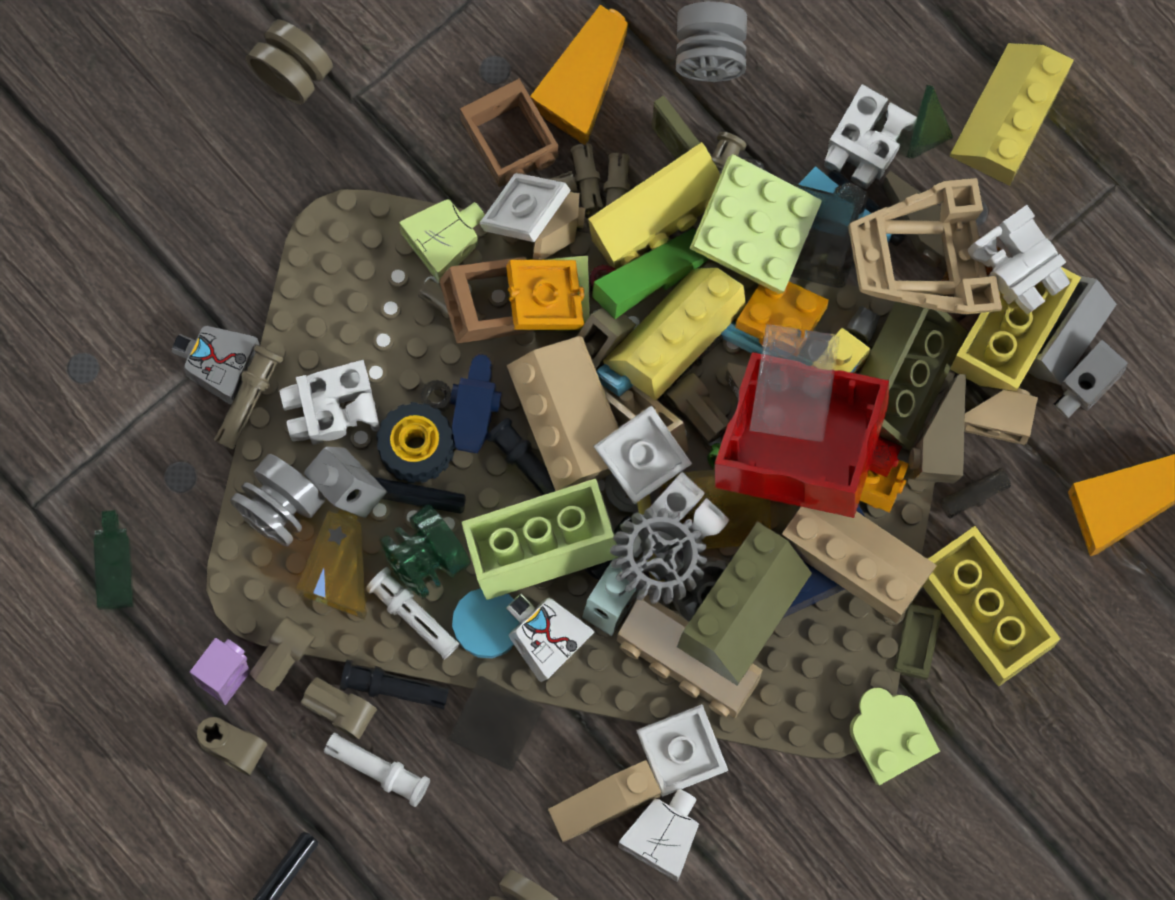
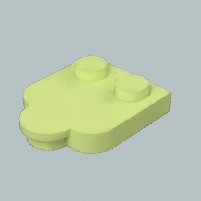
[850,688,940,785]

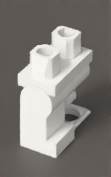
[824,84,917,189]
[968,205,1070,314]
[279,360,380,445]
[633,472,729,581]

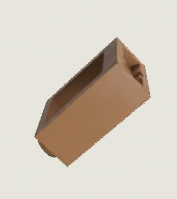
[460,78,558,187]
[439,257,534,344]

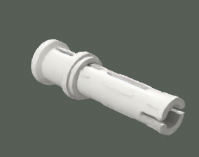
[365,567,460,660]
[324,733,430,807]

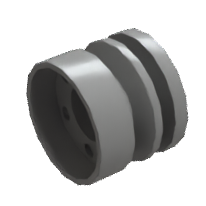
[676,1,747,82]
[230,454,325,547]

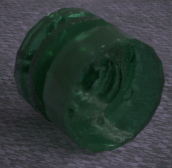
[379,505,471,600]

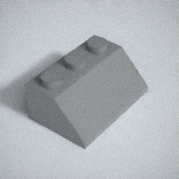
[1028,275,1117,385]

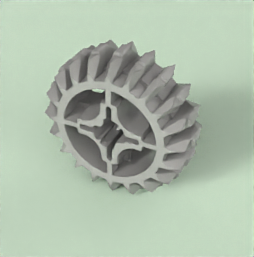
[610,507,707,604]

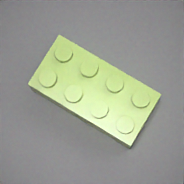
[462,478,619,600]

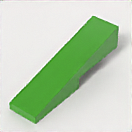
[592,228,709,319]

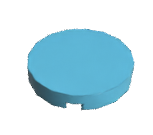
[452,588,520,658]

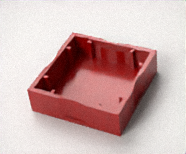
[715,352,889,518]

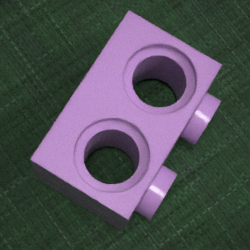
[190,638,251,705]

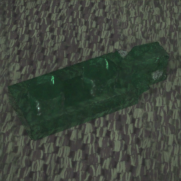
[93,510,134,610]

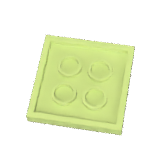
[690,154,822,294]

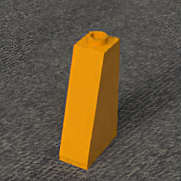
[530,5,628,145]
[1068,454,1175,556]

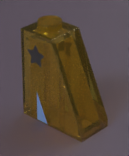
[297,510,367,620]

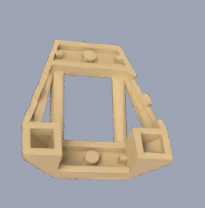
[848,178,1002,314]

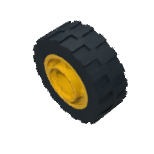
[376,402,455,484]

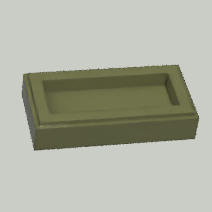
[893,604,942,680]

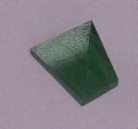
[906,85,953,159]

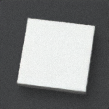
[479,173,571,242]
[594,405,692,504]
[636,704,728,797]

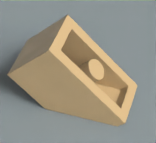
[533,192,585,260]
[964,388,1038,445]

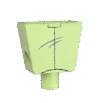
[399,199,485,283]

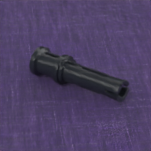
[486,417,555,495]
[340,659,449,710]

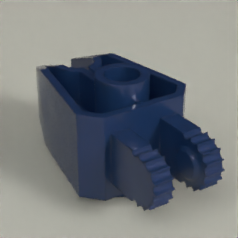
[450,354,502,454]

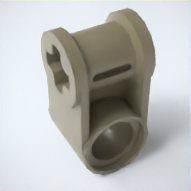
[197,717,268,776]

